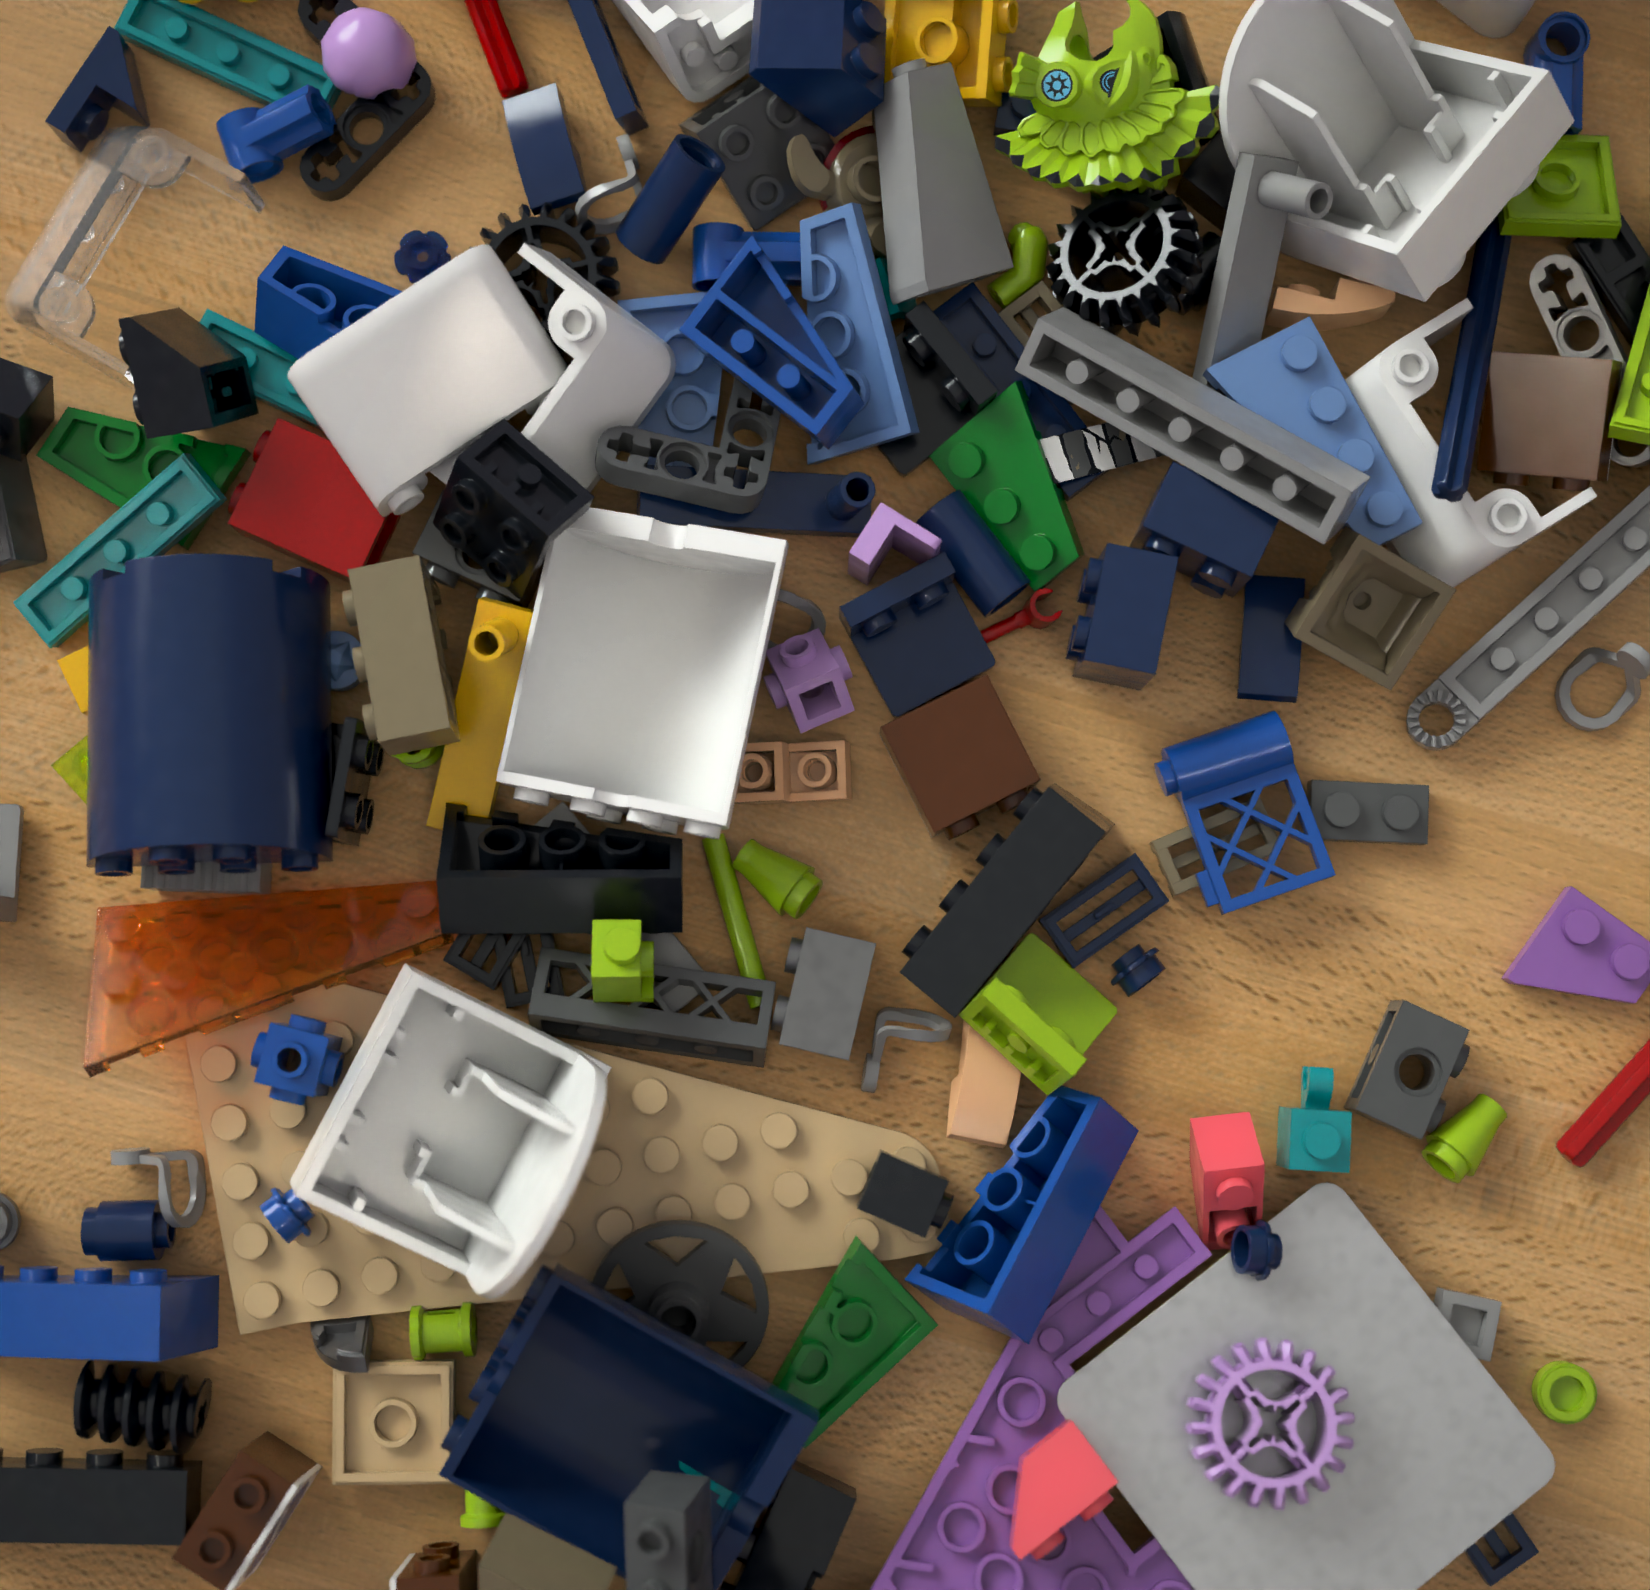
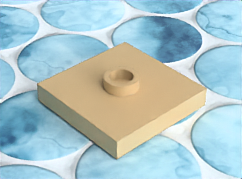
[332,1359,456,1485]

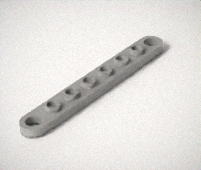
[1406,485,1650,751]

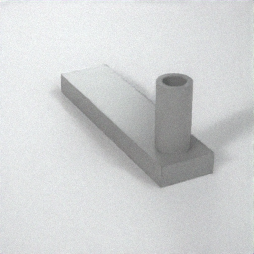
[1192,152,1333,394]

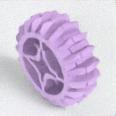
[1185,1338,1355,1510]

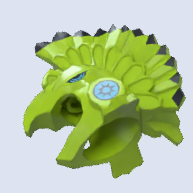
[995,0,1220,196]

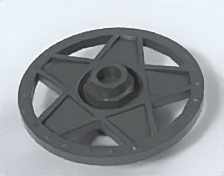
[592,1220,769,1367]

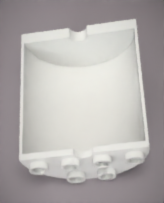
[496,507,789,839]

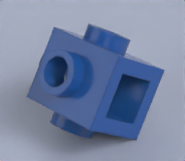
[251,1014,345,1105]

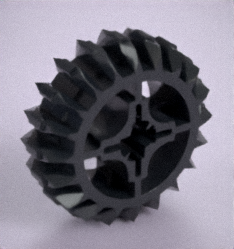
[1046,187,1205,337]
[470,202,620,358]

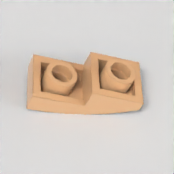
[1264,277,1397,330]
[734,740,852,804]
[946,1020,1021,1149]

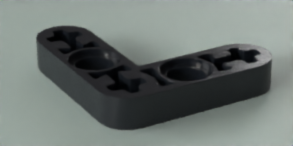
[298,0,436,201]

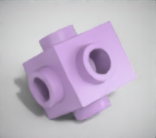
[763,628,855,733]

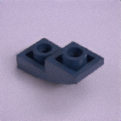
[502,83,587,216]
[1237,575,1305,703]

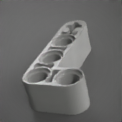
[1529,254,1650,468]

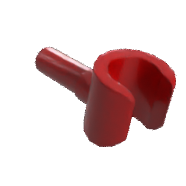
[980,588,1063,644]

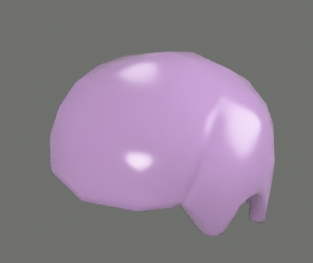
[321,7,417,99]

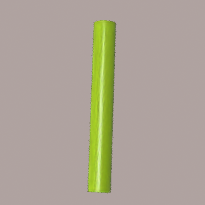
[702,833,766,1009]

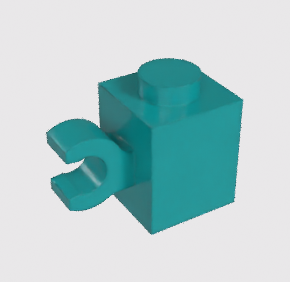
[1276,1066,1352,1173]

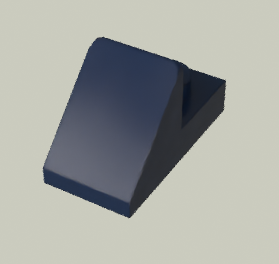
[45,26,150,153]

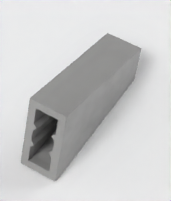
[874,58,1014,305]

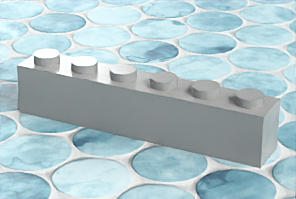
[1015,307,1370,544]

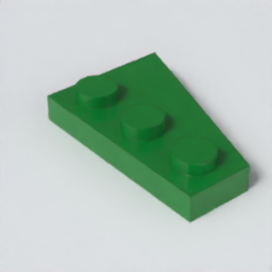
[929,380,1085,592]
[36,407,251,550]
[772,1236,938,1449]

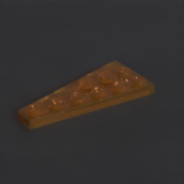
[83,880,454,1077]

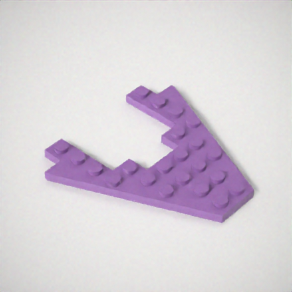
[870,1206,1212,1590]

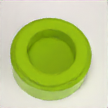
[1531,1361,1597,1424]

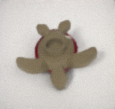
[786,109,887,259]

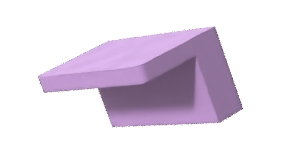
[848,502,942,585]

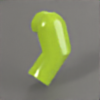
[987,222,1048,309]

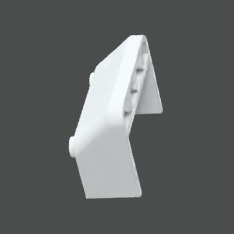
[429,243,676,492]
[1345,298,1597,588]

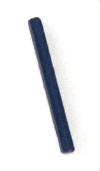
[1431,215,1512,503]

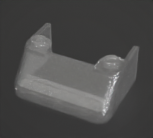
[5,125,265,391]

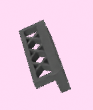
[528,947,776,1068]

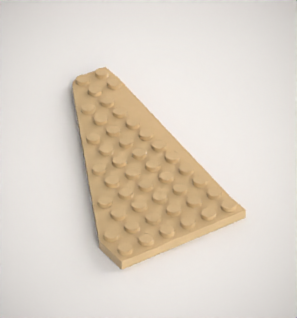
[175,963,950,1335]

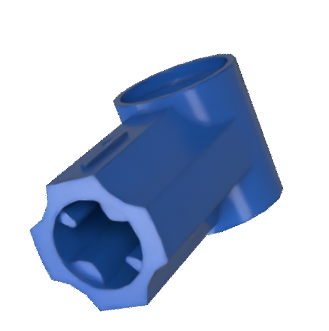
[1523,11,1591,135]
[216,84,337,184]
[692,222,802,292]

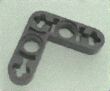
[595,378,781,514]

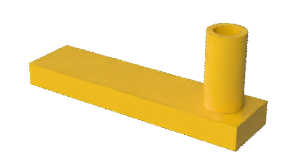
[426,597,533,830]

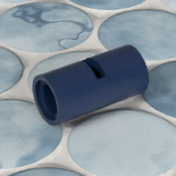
[616,134,725,264]
[916,490,1031,618]

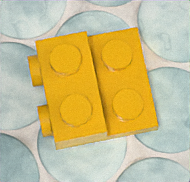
[884,0,1019,107]

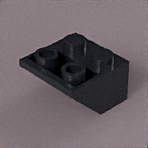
[118,308,259,439]

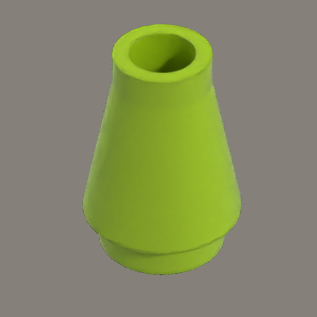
[732,839,823,919]
[1421,1094,1507,1183]

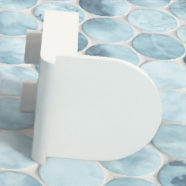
[1219,0,1575,302]
[290,963,612,1300]

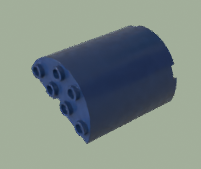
[86,554,333,877]
[439,1263,819,1590]

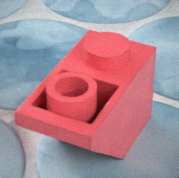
[1189,1112,1265,1251]
[1009,1419,1118,1561]

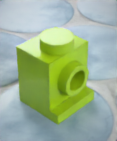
[591,920,654,1002]

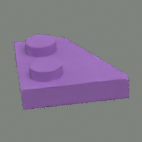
[1501,886,1650,1004]

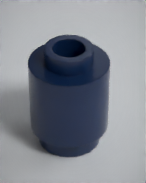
[81,1200,176,1261]

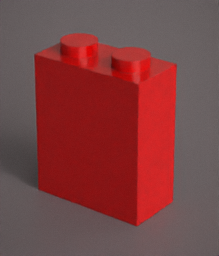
[228,418,402,583]

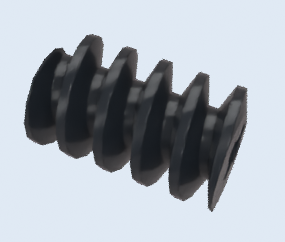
[73,1360,212,1455]

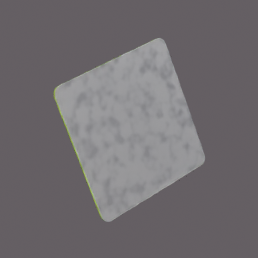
[1057,1183,1555,1590]

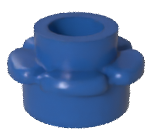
[259,1188,315,1243]

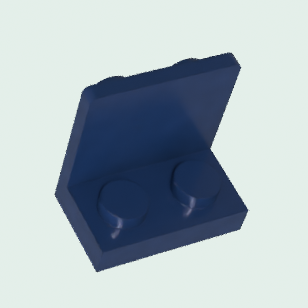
[839,551,995,718]

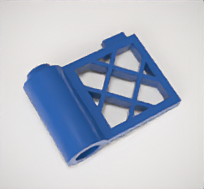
[1154,711,1336,915]

